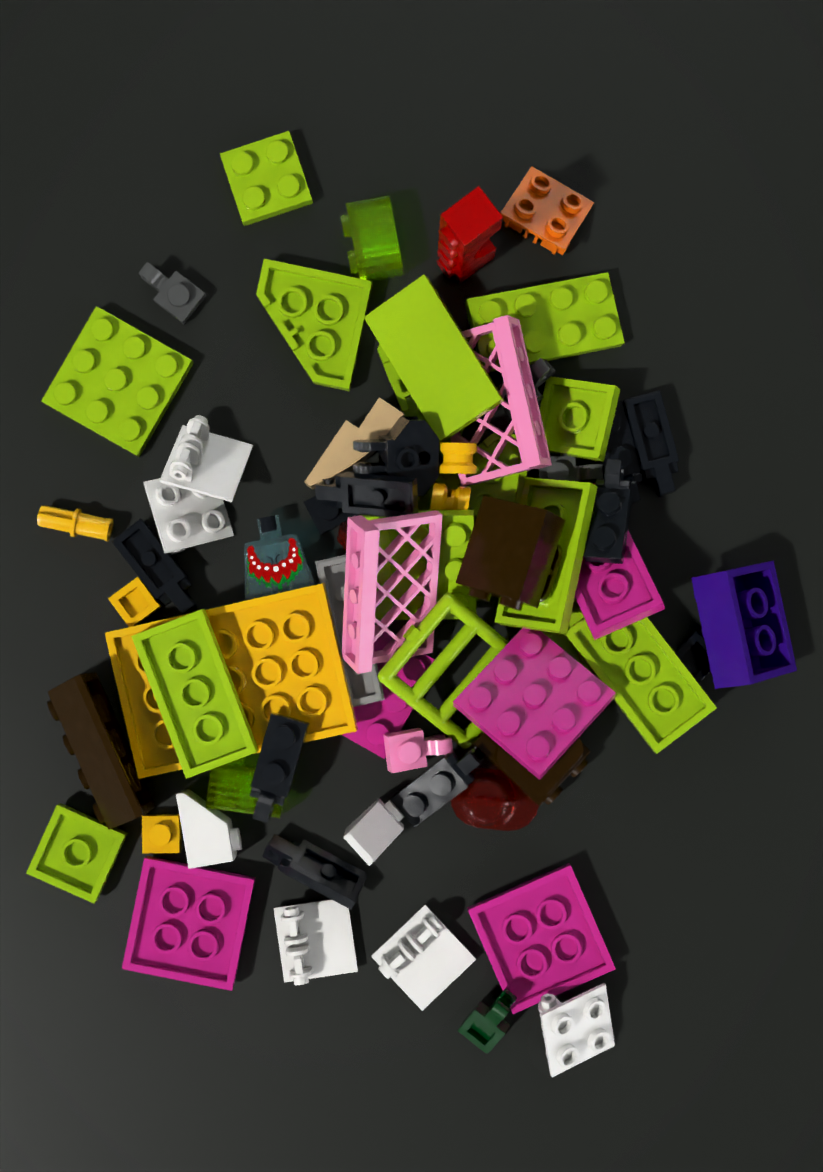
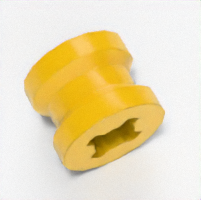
[439,443,477,474]

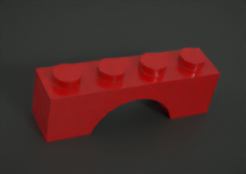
[437,186,503,284]

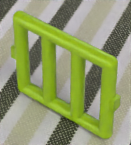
[378,593,509,748]

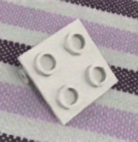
[160,415,253,502]
[143,478,234,554]
[274,899,358,985]
[371,905,476,1011]
[538,983,615,1077]

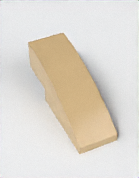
[305,397,404,490]

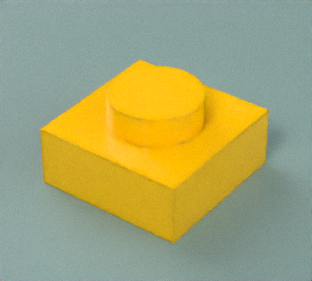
[108,577,162,627]
[142,814,182,854]

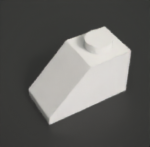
[176,789,242,869]
[343,798,404,866]

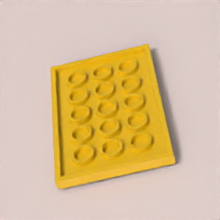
[105,583,358,779]

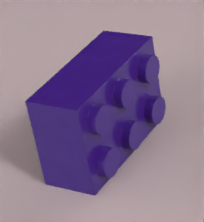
[691,560,797,689]

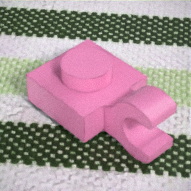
[383,728,453,773]

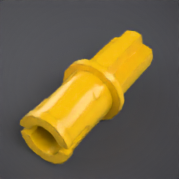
[37,505,114,542]

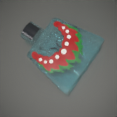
[244,515,317,601]

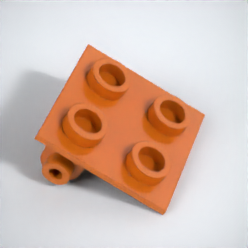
[500,166,594,256]

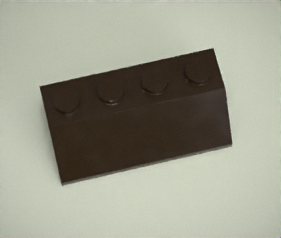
[47,672,156,830]

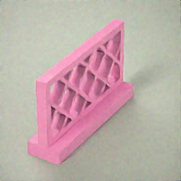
[450,315,552,487]
[341,510,443,674]

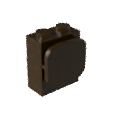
[456,496,566,611]
[472,731,591,806]

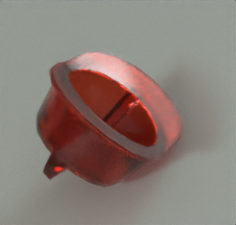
[451,768,539,831]

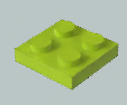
[220,131,313,226]
[540,376,621,462]
[26,803,128,904]

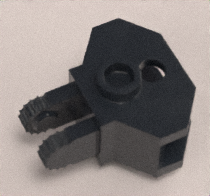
[353,416,439,496]

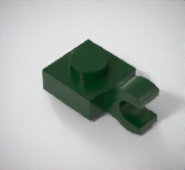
[458,988,517,1054]

